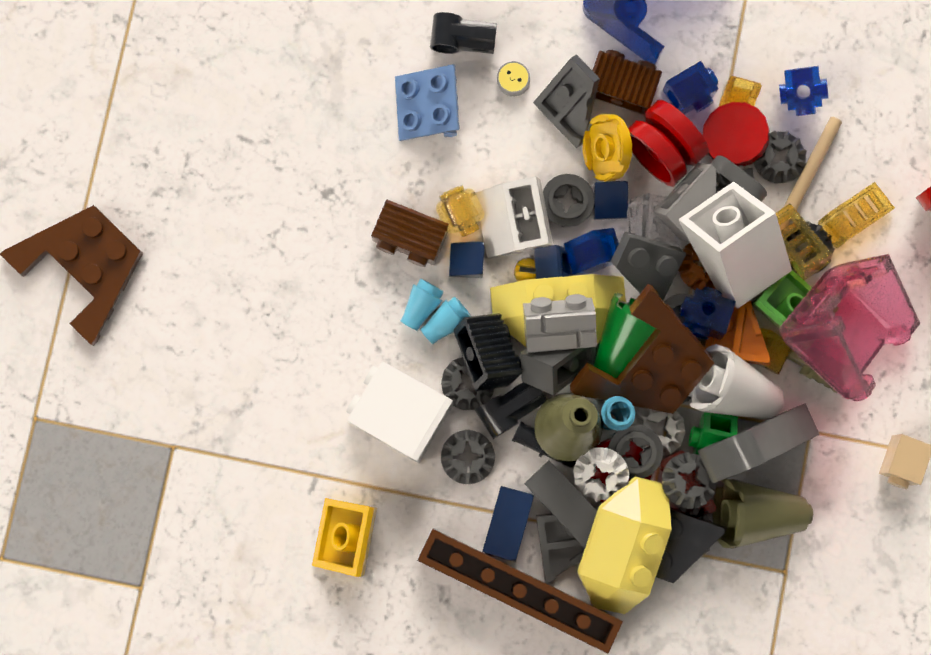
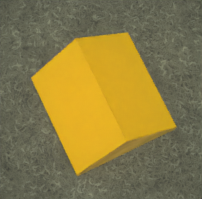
[312,498,377,577]

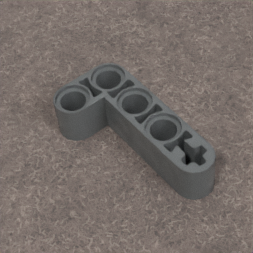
[698,403,820,483]

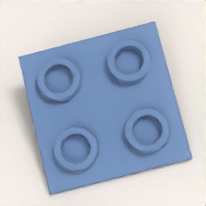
[395,64,460,141]

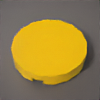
[582,114,632,182]

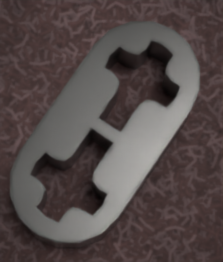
[710,156,767,202]

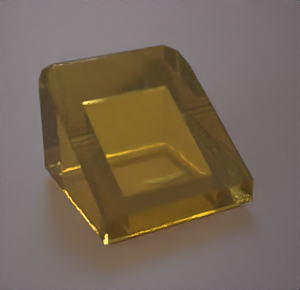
[719,75,762,106]
[757,328,793,375]

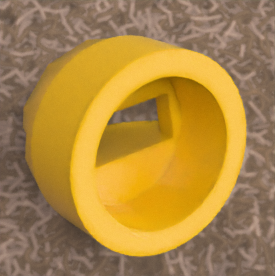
[514,258,536,282]

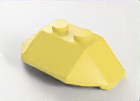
[490,274,626,348]
[577,476,672,614]

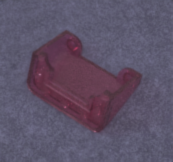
[779,254,920,401]

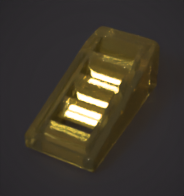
[818,182,895,248]
[776,203,832,280]

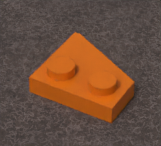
[705,290,771,366]

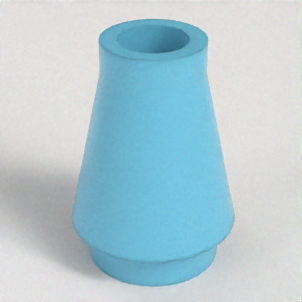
[400,278,444,331]
[420,297,472,344]
[600,396,635,430]

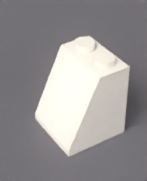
[679,182,792,308]
[346,361,453,463]

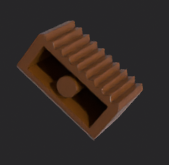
[592,50,662,115]
[371,199,449,267]

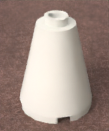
[688,344,784,419]

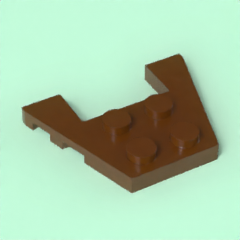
[0,205,143,346]
[569,284,715,414]

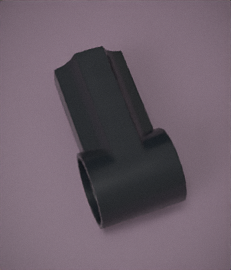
[430,12,497,54]
[475,382,547,439]

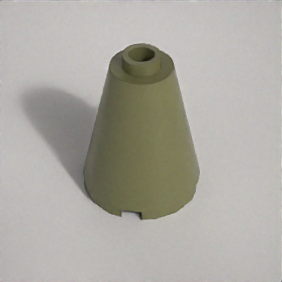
[534,393,603,461]
[712,479,813,549]

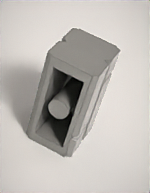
[523,294,597,353]

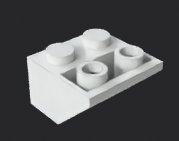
[475,176,553,258]

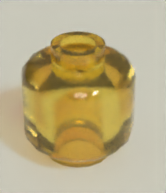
[436,185,485,237]

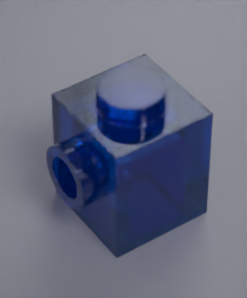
[663,61,719,115]
[564,228,619,275]

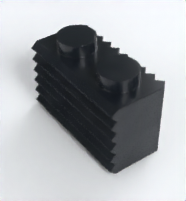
[453,313,522,392]

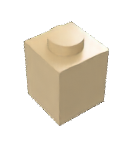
[879,434,931,489]

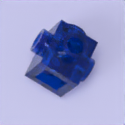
[779,66,829,116]
[679,287,736,340]

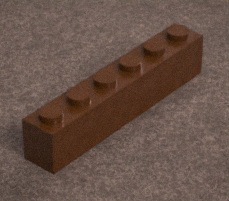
[417,528,623,654]

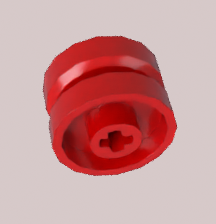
[628,100,709,187]

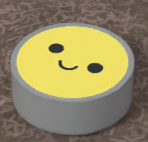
[497,61,530,97]

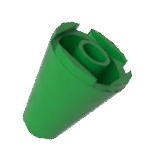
[594,293,656,378]

